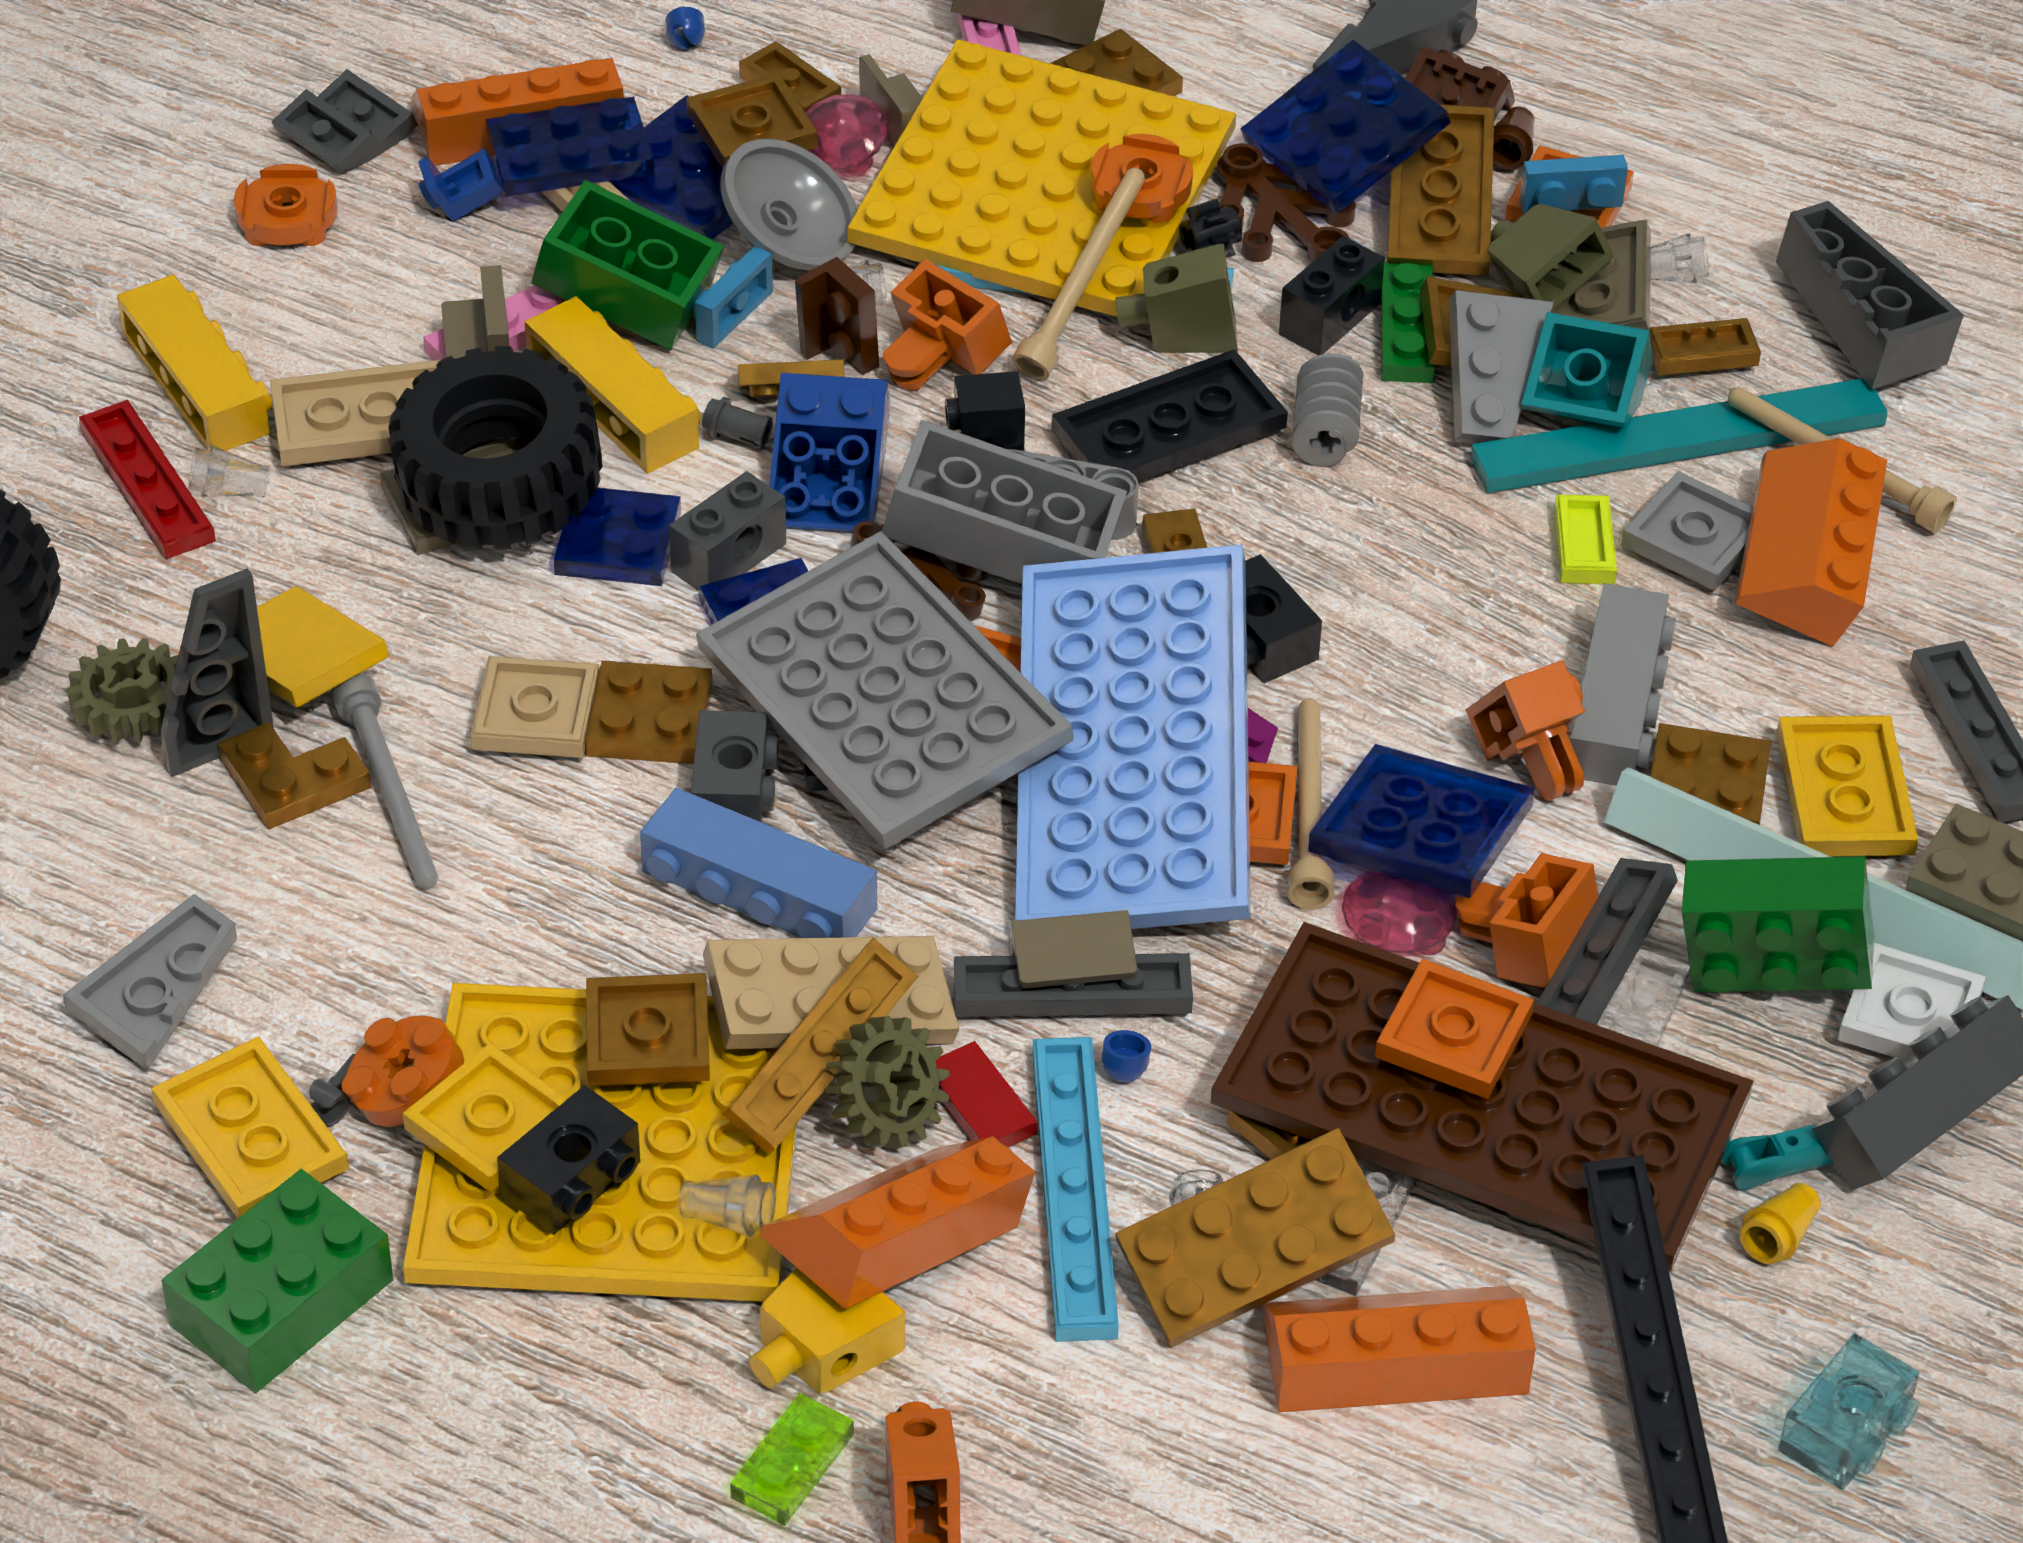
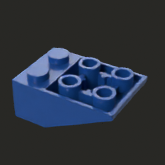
[769,373,890,533]

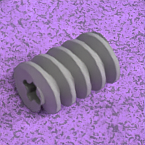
[1292,353,1363,467]

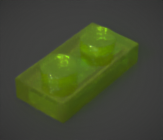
[730,1393,854,1526]

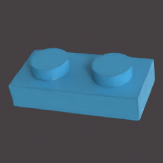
[1519,155,1628,213]
[693,246,773,349]

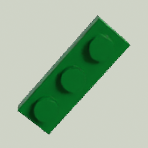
[1380,263,1435,383]

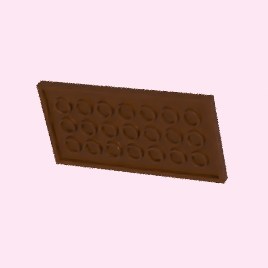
[1210,922,1754,1272]

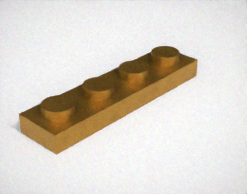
[723,937,919,1155]

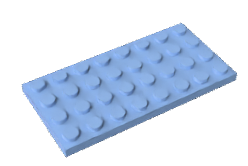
[1015,544,1251,929]

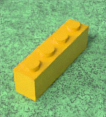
[117,274,273,456]
[524,296,701,474]

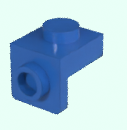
[418,148,504,222]

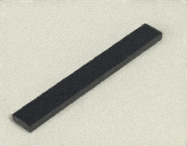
[1581,1155,1728,1543]

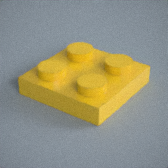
[402,1043,568,1193]

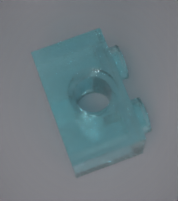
[1778,1333,1920,1491]

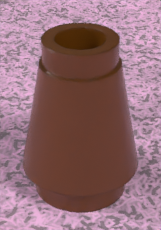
[1493,106,1534,170]

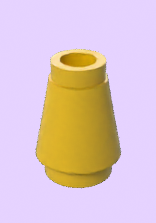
[1740,1183,1821,1264]

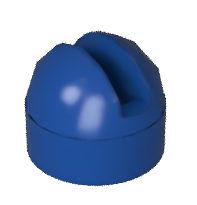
[665,7,705,50]
[1102,1030,1151,1083]

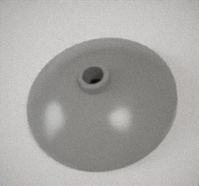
[720,139,857,271]

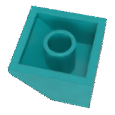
[1521,312,1653,428]

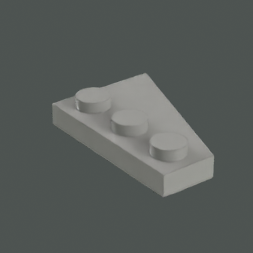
[1448,290,1554,444]
[63,894,237,1070]

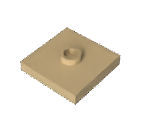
[470,656,599,758]

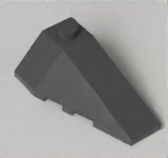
[1310,0,1478,107]
[160,568,274,777]

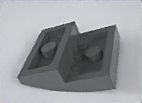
[271,69,418,172]

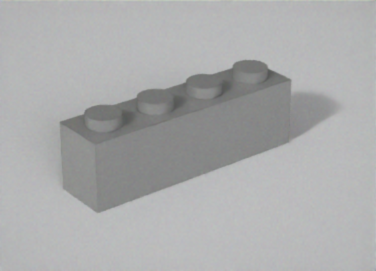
[1570,583,1676,786]

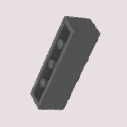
[1812,995,2023,1190]

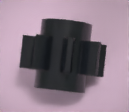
[1179,199,1242,258]

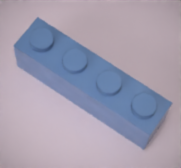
[640,787,877,938]

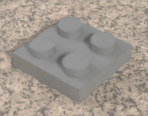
[1621,471,1753,591]

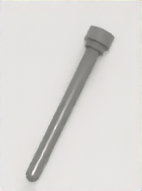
[332,674,438,889]

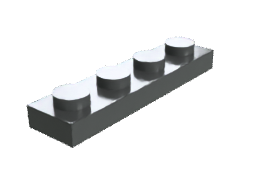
[1910,640,2023,823]
[1536,858,1678,1025]
[954,953,1193,1017]

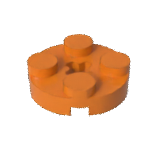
[1090,134,1193,223]
[234,164,338,246]
[341,1015,464,1127]

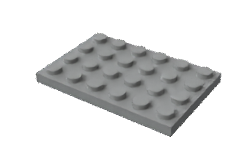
[696,531,1074,850]

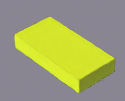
[1554,495,1617,584]

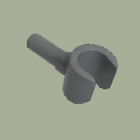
[309,1054,355,1126]

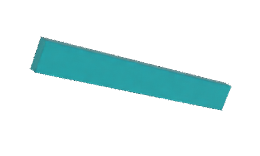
[1470,378,1888,493]

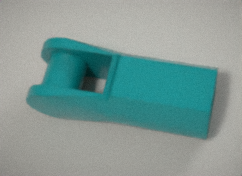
[1722,1124,1834,1190]

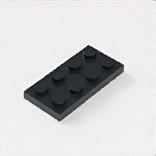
[1051,349,1288,482]

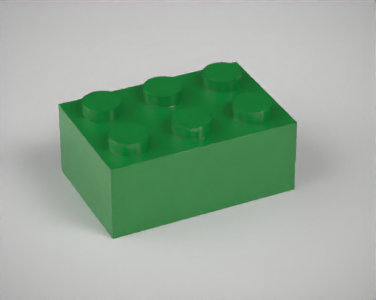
[531,180,724,350]
[1682,856,1874,993]
[161,1168,394,1394]

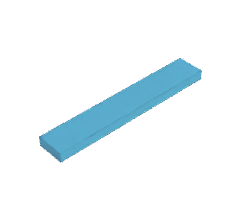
[1032,1037,1119,1342]

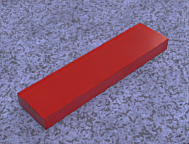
[79,400,216,560]

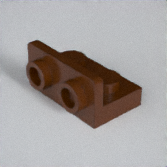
[1396,46,1515,121]
[795,257,879,375]

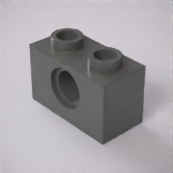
[669,471,786,599]
[691,710,779,823]

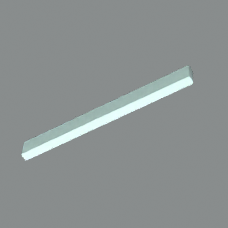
[1604,767,2023,1010]

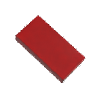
[935,1041,1037,1147]

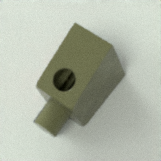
[1487,204,1614,312]
[1116,244,1238,353]

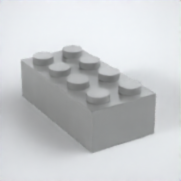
[882,420,1127,584]

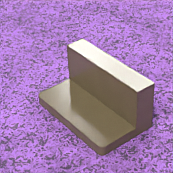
[859,54,923,148]
[441,265,509,359]
[1008,910,1137,988]

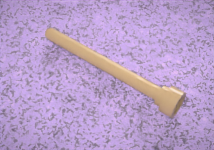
[1012,168,1145,380]
[1728,387,1957,534]
[1288,698,1334,910]

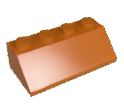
[411,58,626,166]
[1735,438,1887,647]
[760,1136,1036,1309]
[1261,1286,1536,1412]

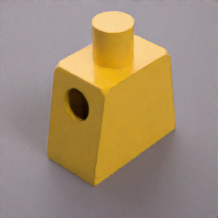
[749,1268,905,1393]

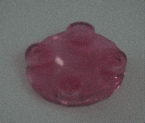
[804,94,888,174]
[1341,865,1457,955]

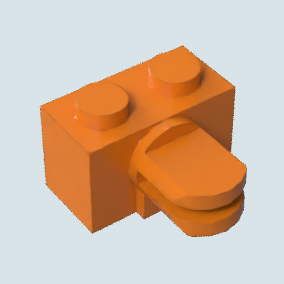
[883,259,1012,390]
[1465,660,1585,801]
[1455,853,1598,988]

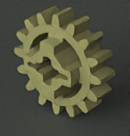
[67,638,178,743]
[825,1016,950,1149]

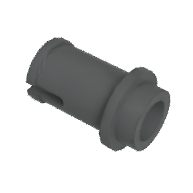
[702,397,773,450]

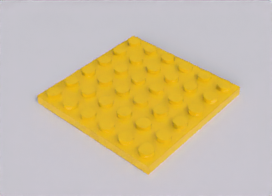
[847,39,1236,317]
[403,983,798,1302]

